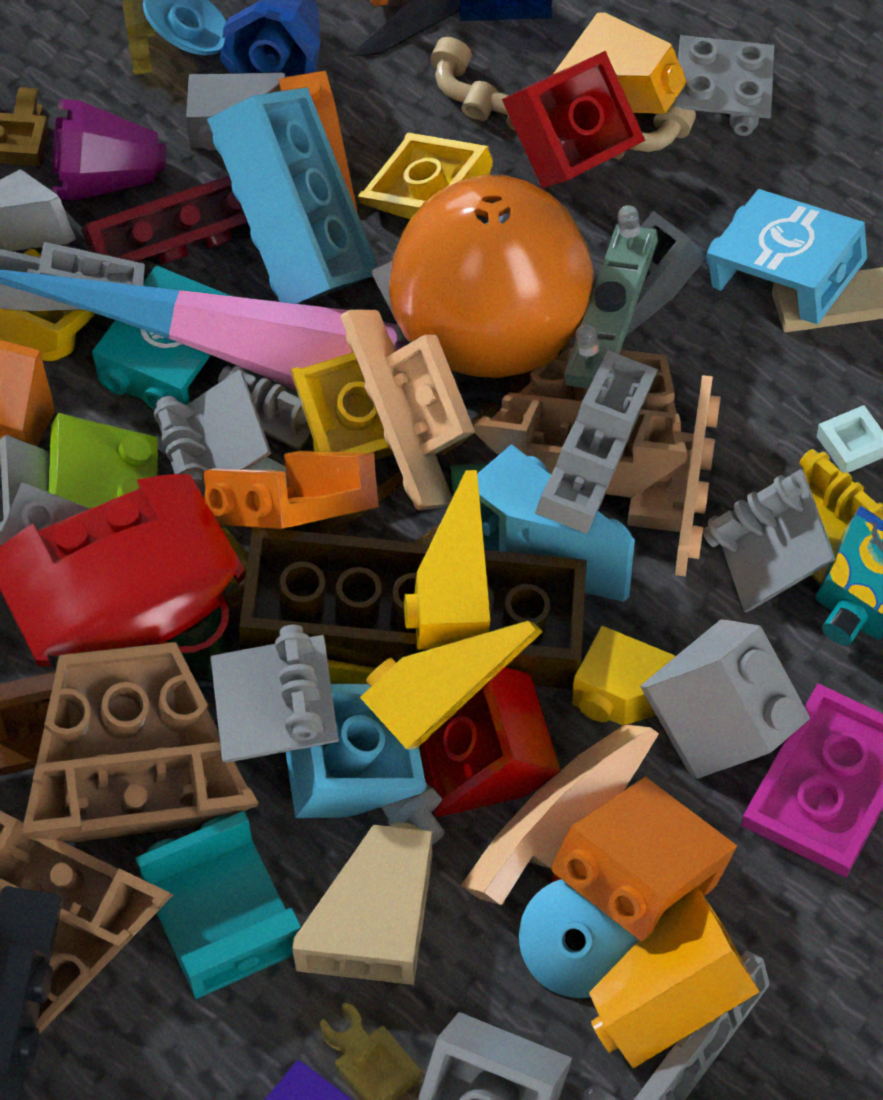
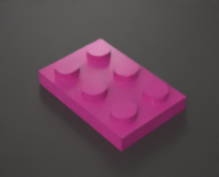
[741,683,883,878]

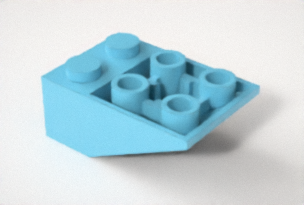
[477,444,635,602]

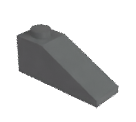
[571,211,707,344]

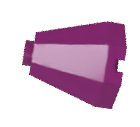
[52,98,167,200]

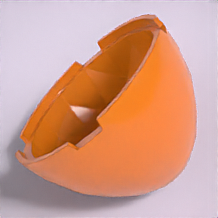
[389,174,595,378]

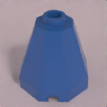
[220,0,320,78]

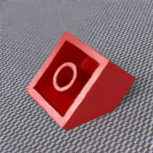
[502,50,646,188]
[419,667,561,817]

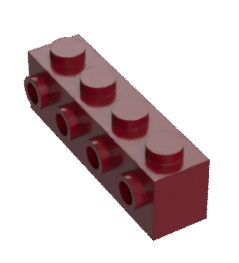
[81,175,249,265]

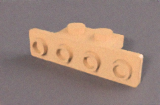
[341,310,475,510]
[628,375,721,577]

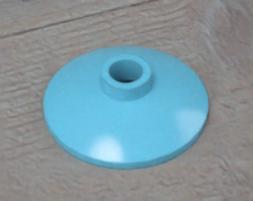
[143,0,227,55]
[519,879,639,998]

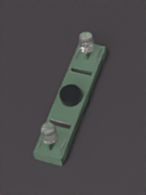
[564,205,658,389]

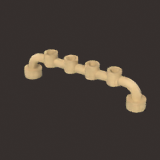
[430,37,696,159]

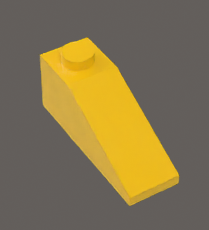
[404,470,491,650]
[360,621,543,749]

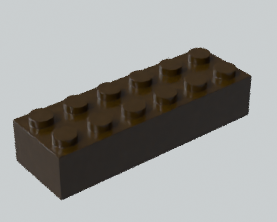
[239,527,587,689]

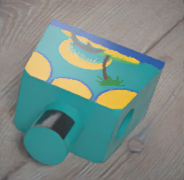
[815,506,883,646]

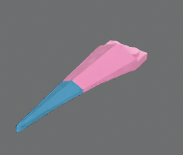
[0,269,407,391]

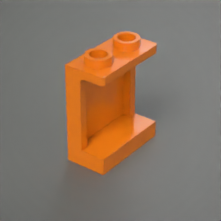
[204,451,379,529]
[551,776,737,941]

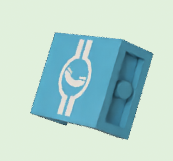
[706,189,867,325]

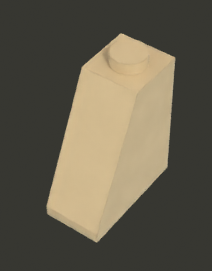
[292,822,433,985]

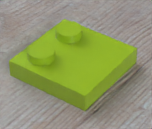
[49,413,158,509]

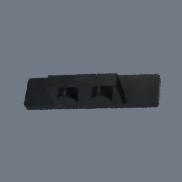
[0,886,63,1100]

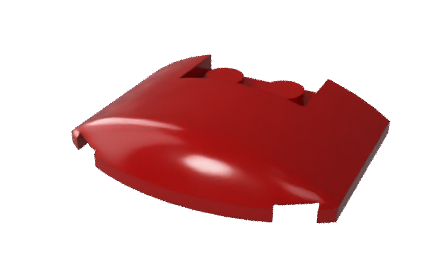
[0,474,246,667]

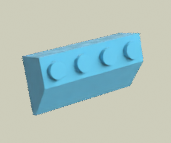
[207,87,378,304]

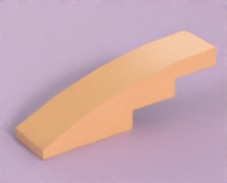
[460,725,659,905]

